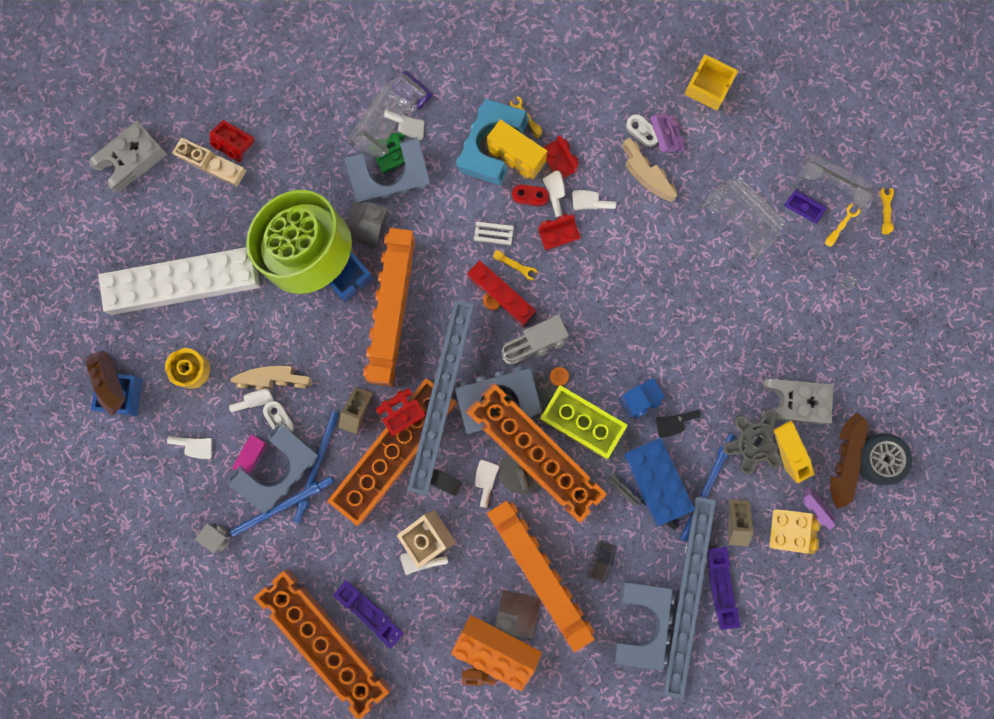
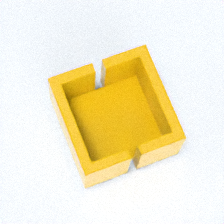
[684,54,738,111]

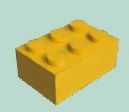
[487,119,547,180]

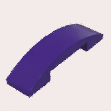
[707,547,740,630]
[333,580,404,649]

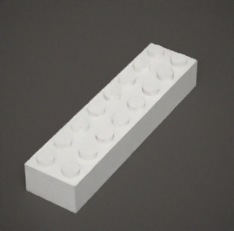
[98,247,260,315]

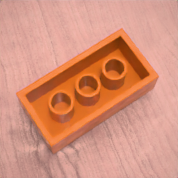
[451,615,542,692]

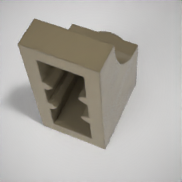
[338,387,373,434]
[727,499,754,547]

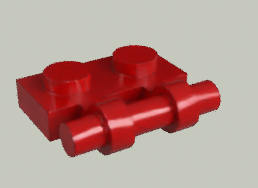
[375,388,426,437]

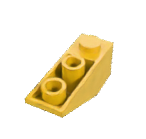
[774,421,814,484]

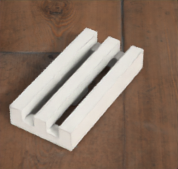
[474,222,514,246]

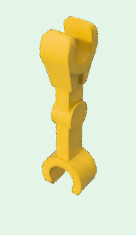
[510,96,542,138]
[880,188,894,235]
[825,203,860,247]
[493,250,537,281]

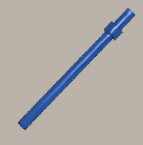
[293,411,339,523]
[680,433,736,542]
[230,476,335,537]

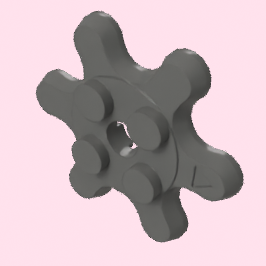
[723,409,783,474]

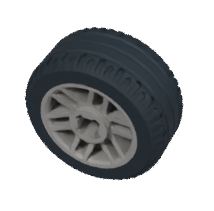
[859,433,912,485]

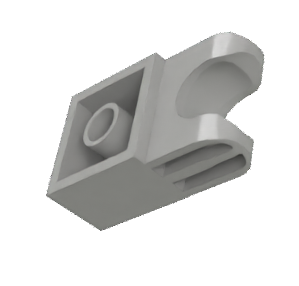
[89,121,167,192]
[502,315,569,365]
[761,379,833,425]

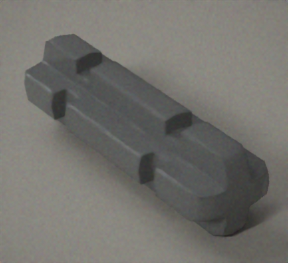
[608,474,642,506]

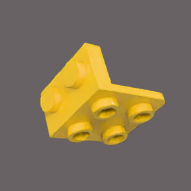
[770,509,821,554]

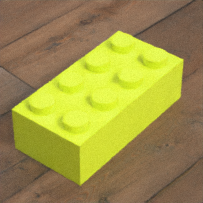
[540,385,628,460]

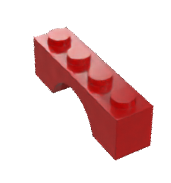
[467,260,536,328]

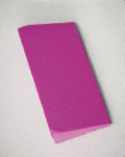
[232,435,268,473]

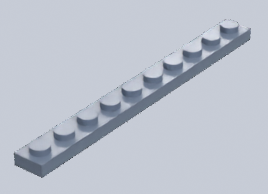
[407,300,474,496]
[663,496,716,699]

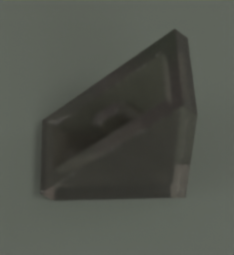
[586,539,617,583]

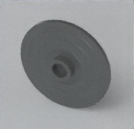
[499,453,540,494]

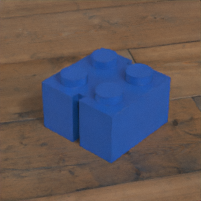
[329,252,373,302]

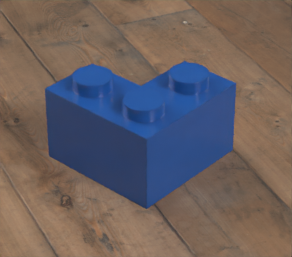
[90,374,143,416]
[618,378,665,419]

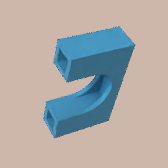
[456,99,529,186]

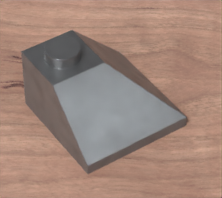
[346,202,389,248]
[495,590,541,638]

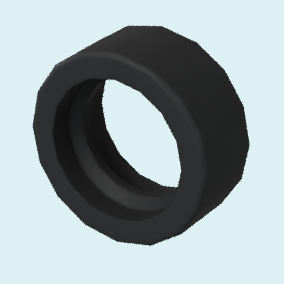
[430,469,462,496]

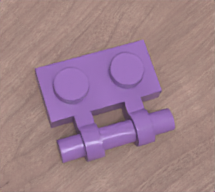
[650,114,686,152]
[803,486,836,530]

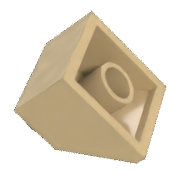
[397,510,456,568]

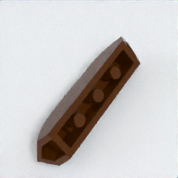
[86,350,125,416]
[830,413,869,509]

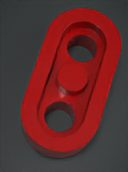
[512,185,549,207]

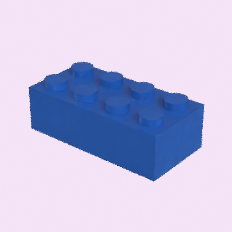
[623,437,695,527]

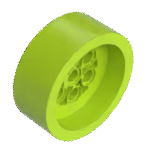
[246,190,352,294]

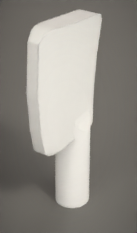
[383,109,424,140]
[543,171,565,218]
[572,190,616,211]
[229,388,274,412]
[167,436,213,459]
[475,460,499,508]
[400,553,448,575]

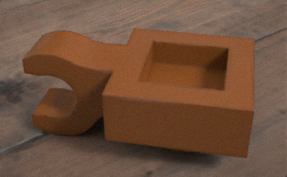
[462,668,496,686]

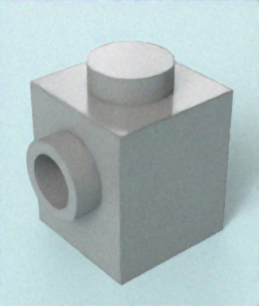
[195,523,230,554]

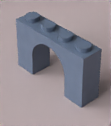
[344,137,430,202]
[454,365,542,434]
[227,422,318,514]
[613,581,675,670]

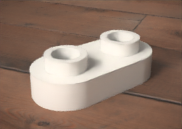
[626,115,658,147]
[263,401,294,431]

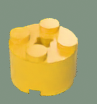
[165,348,210,389]

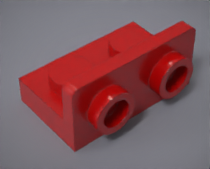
[210,120,254,163]
[542,135,579,179]
[538,214,581,251]

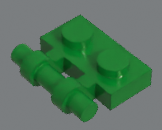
[369,132,406,174]

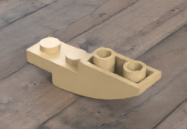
[172,137,247,187]
[622,137,677,202]
[231,366,312,390]

